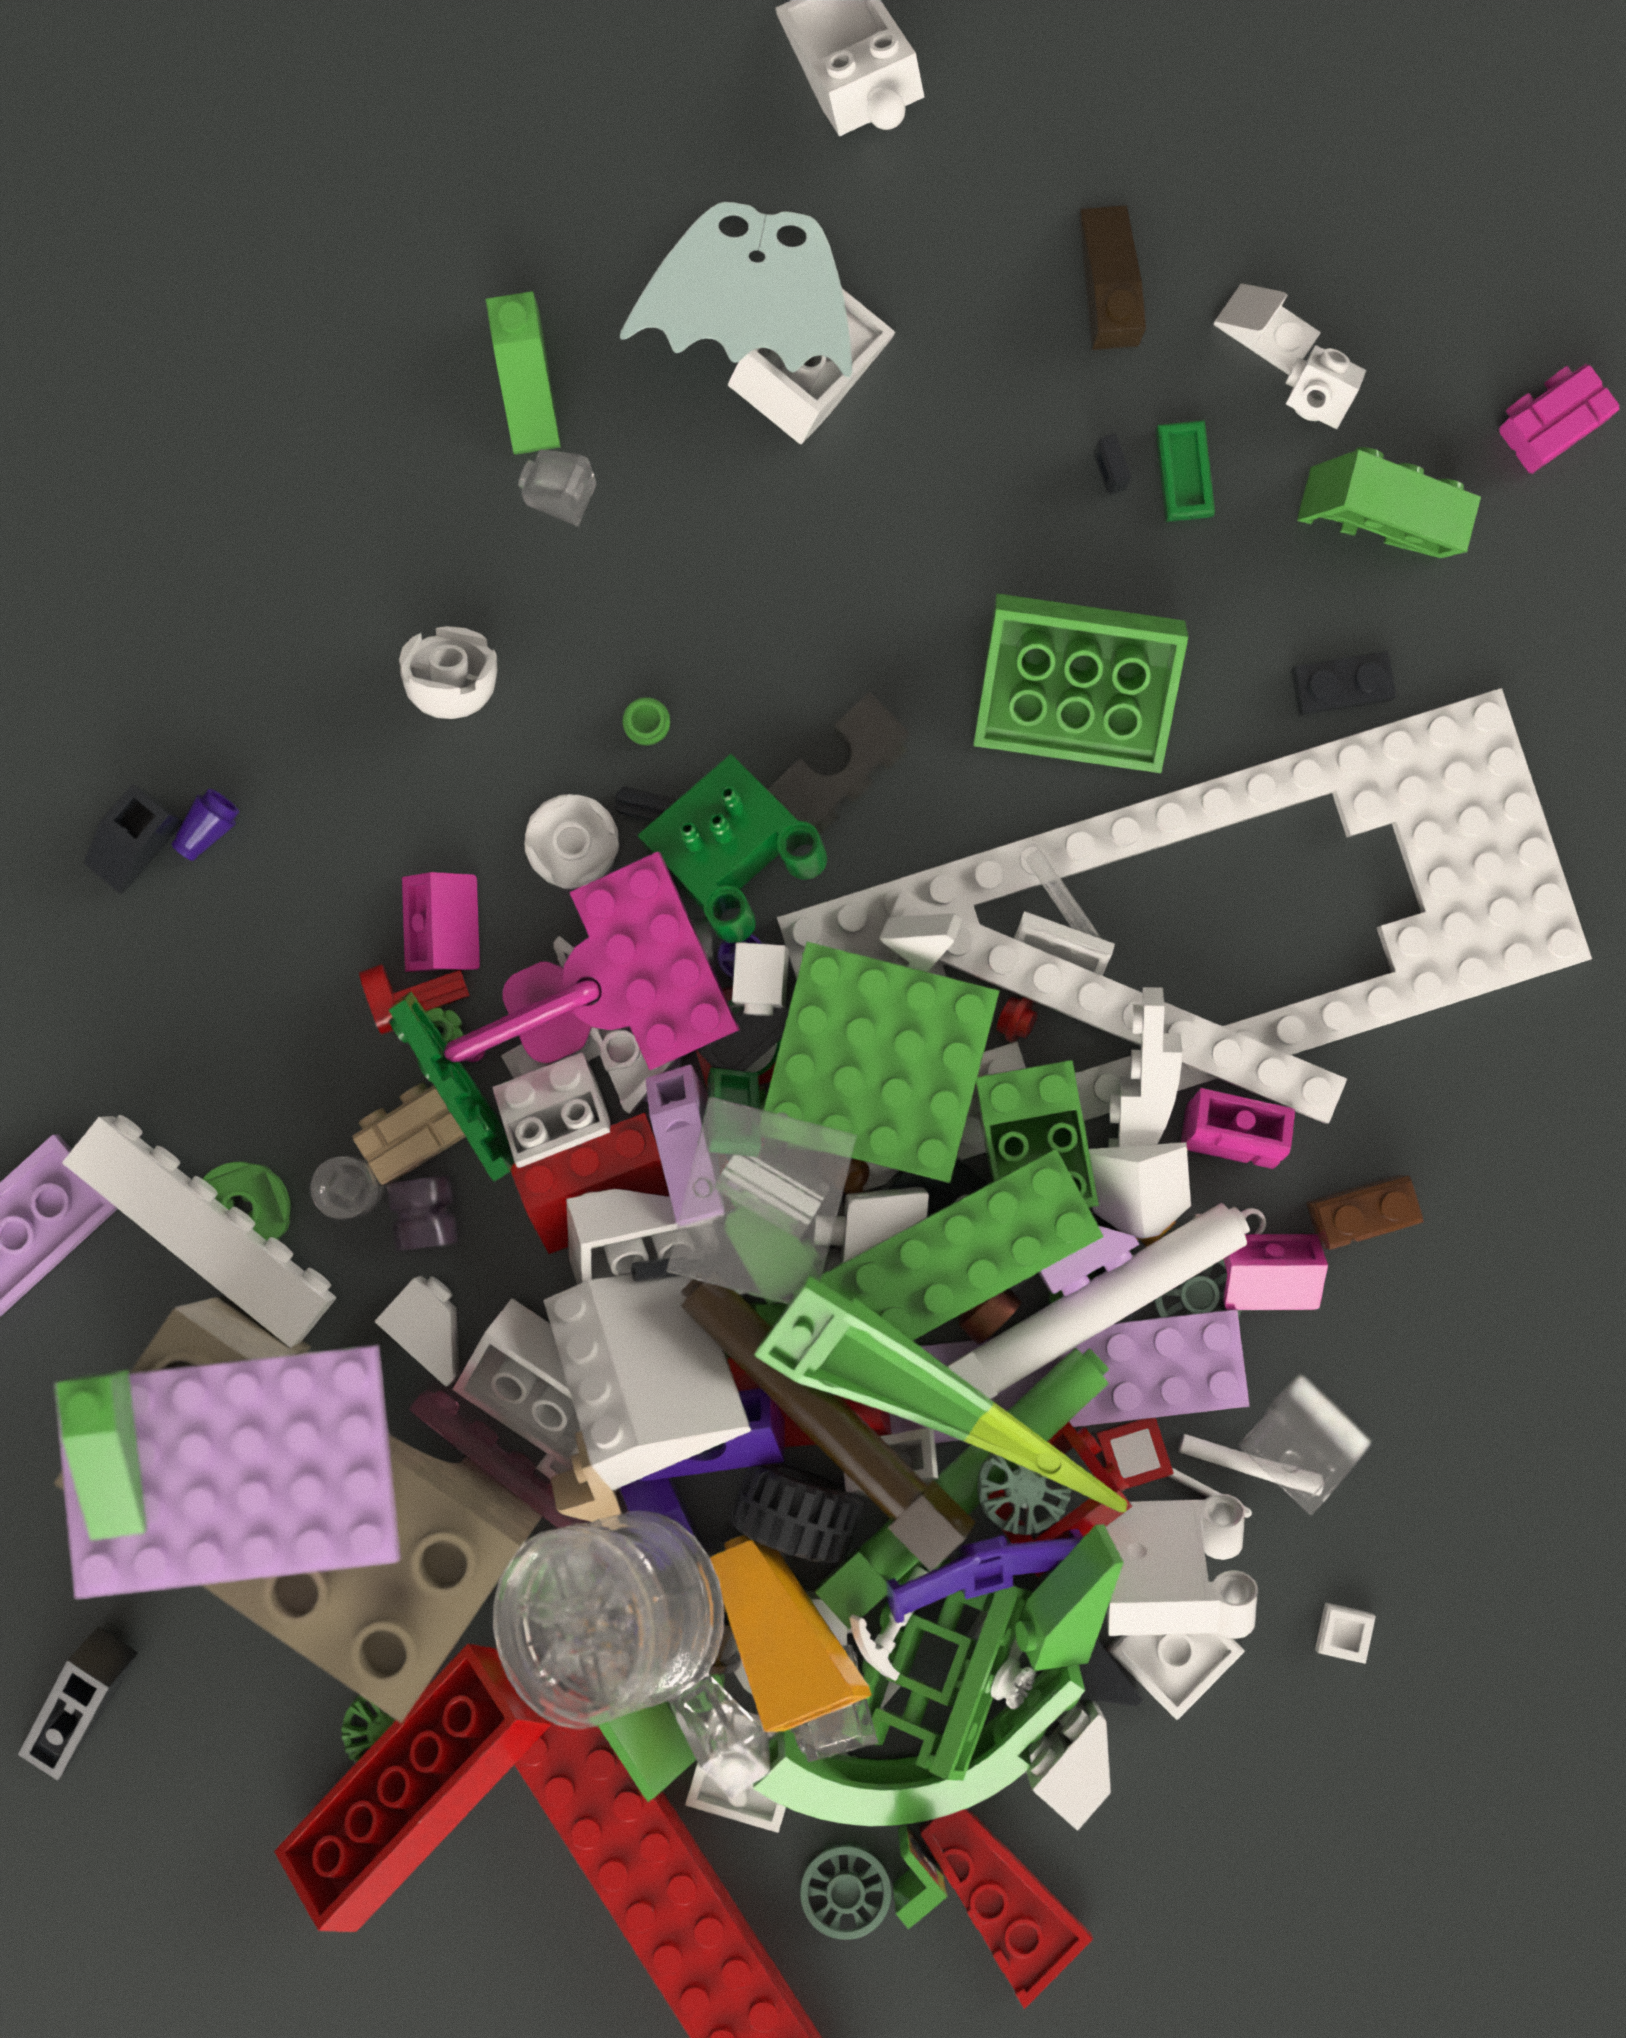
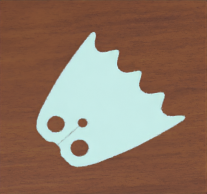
[620,202,852,378]

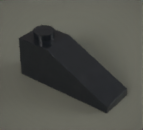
[18,1626,138,1781]

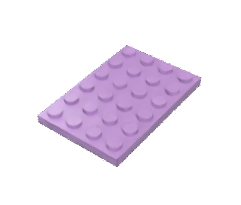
[55,1345,401,1599]

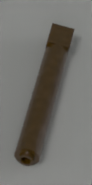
[680,1271,975,1571]

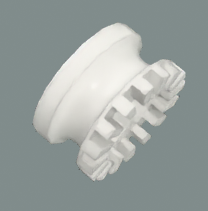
[991,1657,1036,1709]

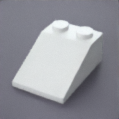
[728,289,895,445]
[567,1189,725,1285]

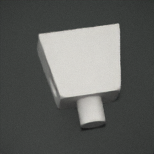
[813,1187,929,1263]

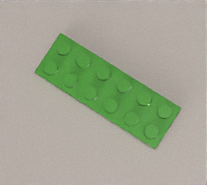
[793,1148,1104,1340]

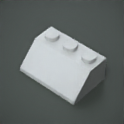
[453,1298,581,1470]

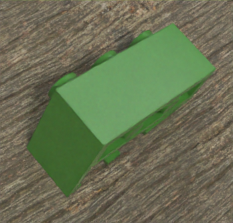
[1297,447,1481,558]

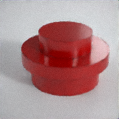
[997,997,1037,1043]

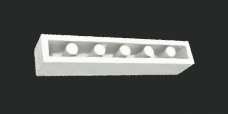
[62,1115,337,1348]

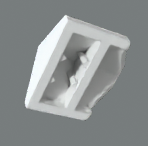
[1089,1142,1191,1238]

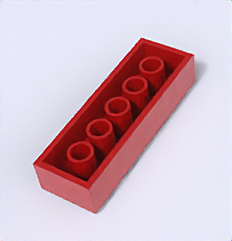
[274,1643,552,1932]

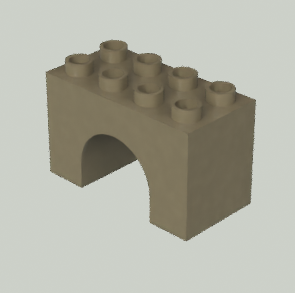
[54,1295,548,1723]

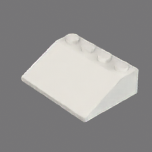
[544,1271,751,1490]

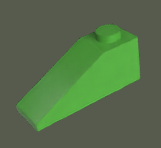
[486,291,561,455]
[55,1370,147,1540]
[1015,1524,1124,1671]

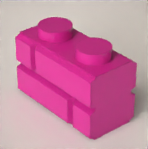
[1499,364,1620,474]
[1181,1088,1295,1169]

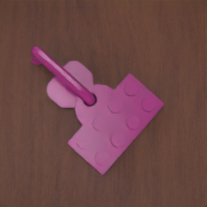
[444,852,740,1070]

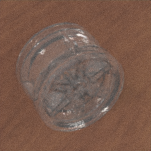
[493,1510,724,1729]

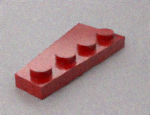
[920,1808,1093,2009]

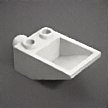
[775,0,924,136]

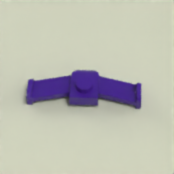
[887,1529,1084,1623]

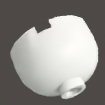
[399,626,497,719]

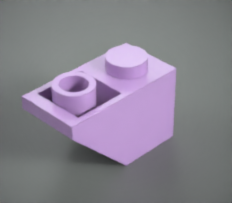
[1038,1226,1139,1296]

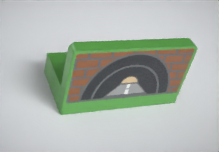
[893,1824,947,1929]

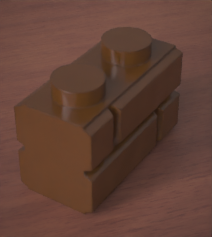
[1306,1175,1424,1250]

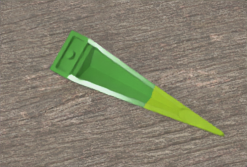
[754,1276,1127,1512]

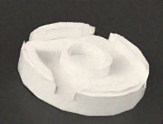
[525,794,620,889]

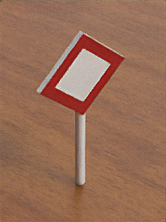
[1096,1417,1252,1517]

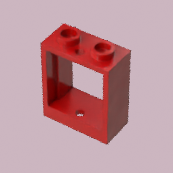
[987,1422,1132,1577]

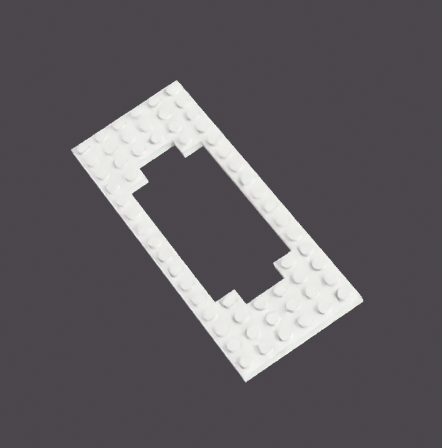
[777,688,1592,1191]

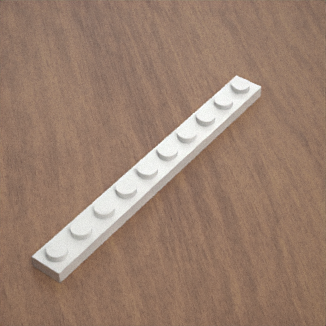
[889,891,1347,1124]

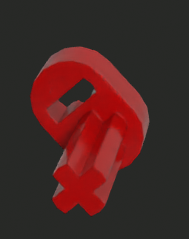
[359,964,470,1035]

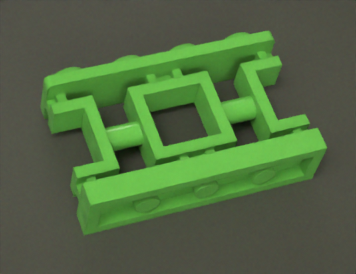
[844,1557,1032,1781]

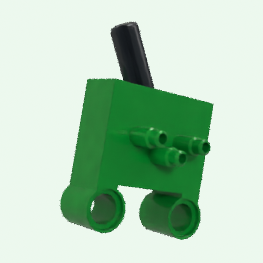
[615,754,827,943]

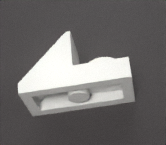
[1213,283,1321,375]
[879,913,962,972]

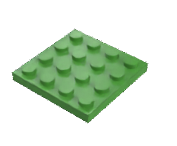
[759,942,999,1183]

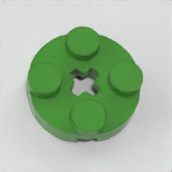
[203,1161,291,1240]

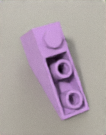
[645,1064,726,1226]

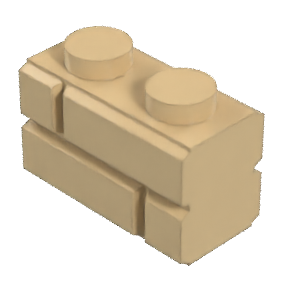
[352,1082,466,1185]

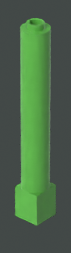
[815,1347,1109,1630]

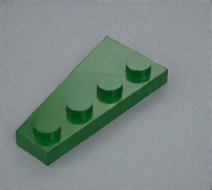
[389,991,514,1182]

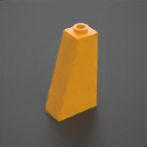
[709,1535,872,1732]

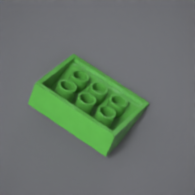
[974,593,1188,773]

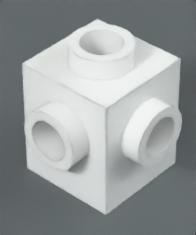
[1285,345,1366,429]

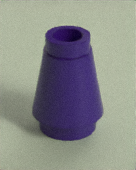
[171,788,239,861]

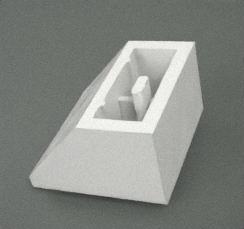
[492,1052,611,1168]
[1026,1699,1111,1831]

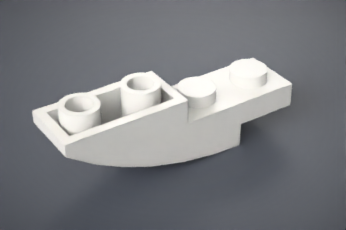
[1108,987,1183,1148]

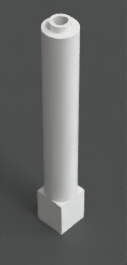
[946,1203,1250,1399]

